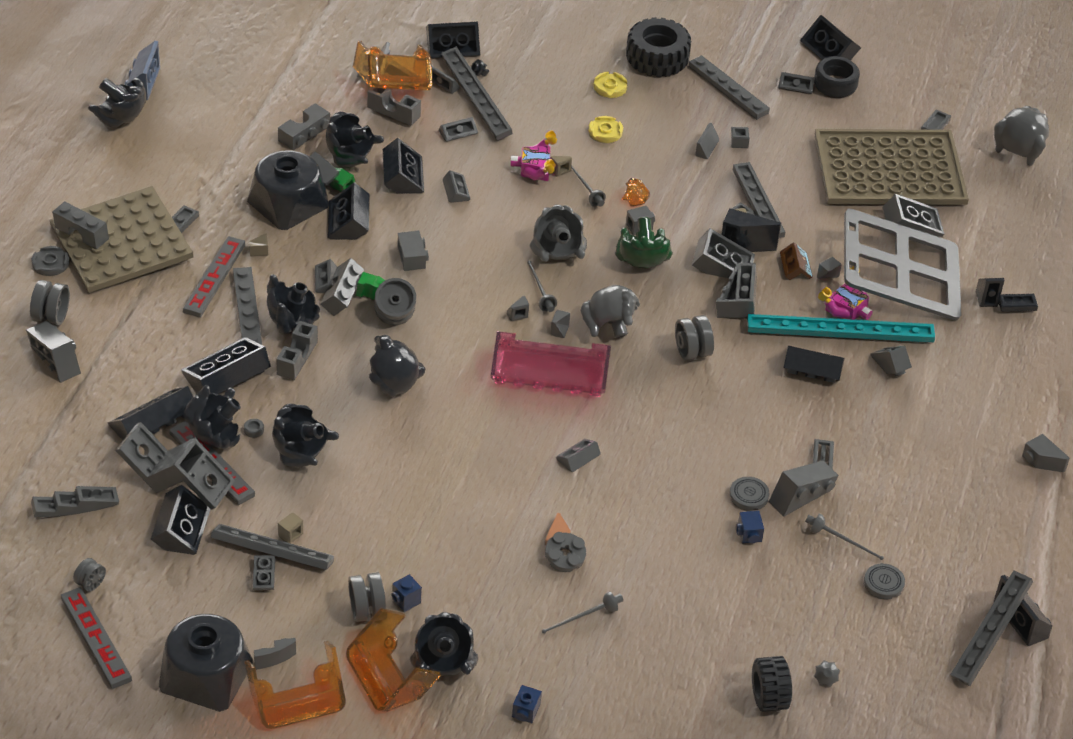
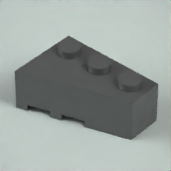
[716,263,757,318]
[26,321,81,383]
[768,461,839,517]

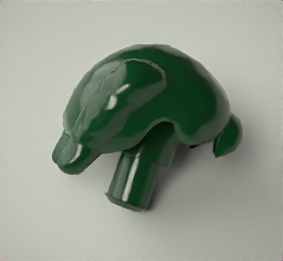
[615,217,673,268]

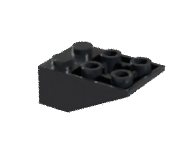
[721,208,782,252]

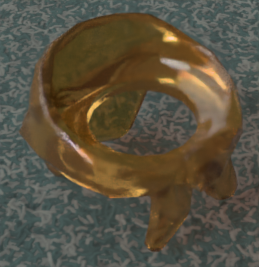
[622,178,650,207]

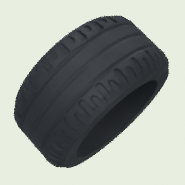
[814,56,860,98]

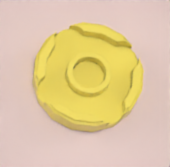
[593,72,627,98]
[588,116,623,143]

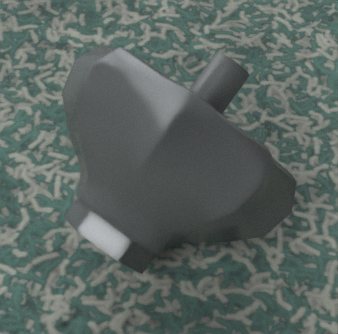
[814,660,840,687]

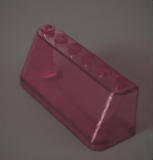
[491,331,611,396]

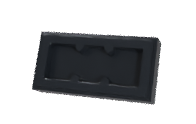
[999,293,1038,312]

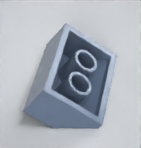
[125,41,160,100]

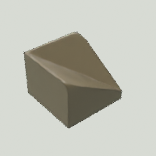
[550,156,572,177]
[248,234,268,256]
[278,513,303,543]

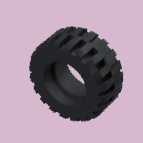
[626,17,692,77]

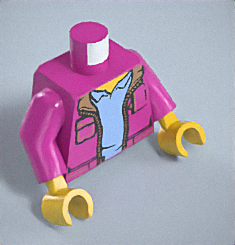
[510,130,557,181]
[818,266,873,320]

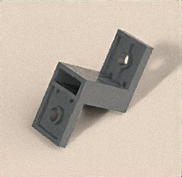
[115,422,235,510]

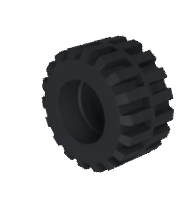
[752,656,792,712]

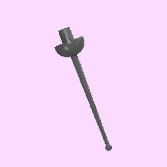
[571,166,606,207]
[528,261,557,312]
[805,513,884,560]
[542,591,624,633]

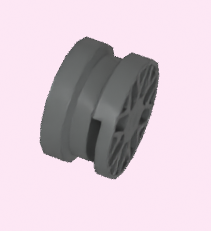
[73,558,106,591]

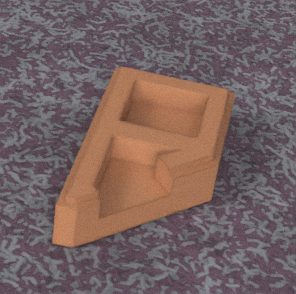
[545,513,571,545]

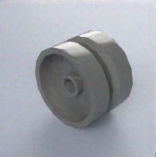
[374,278,417,325]
[30,280,70,325]
[675,315,714,360]
[348,572,386,622]

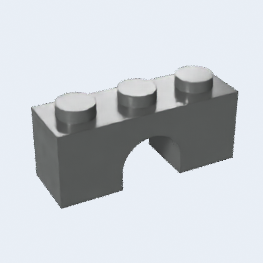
[367,82,421,126]
[278,103,330,150]
[52,201,109,249]
[320,258,364,316]
[276,321,318,380]

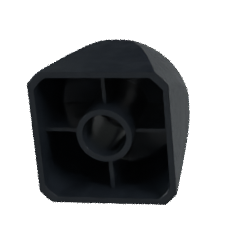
[247,150,329,230]
[159,614,254,712]

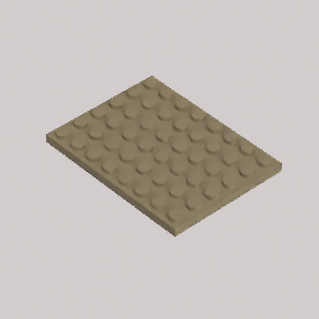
[814,129,969,205]

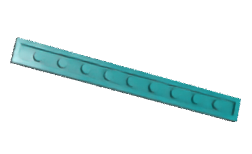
[747,314,935,343]

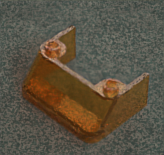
[353,41,432,91]
[346,608,441,712]
[244,641,346,729]

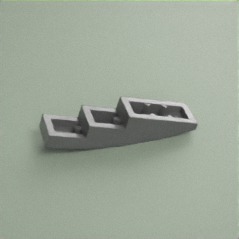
[31,486,119,517]

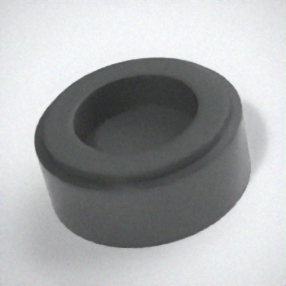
[244,419,264,438]

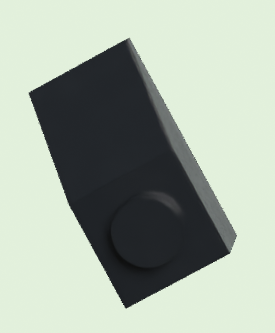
[975,278,1005,307]

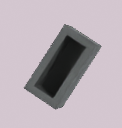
[397,230,429,271]

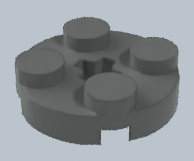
[545,532,586,572]

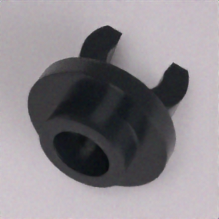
[471,59,489,76]

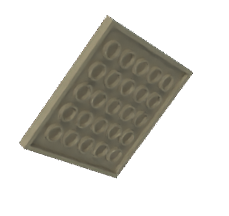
[50,186,194,293]

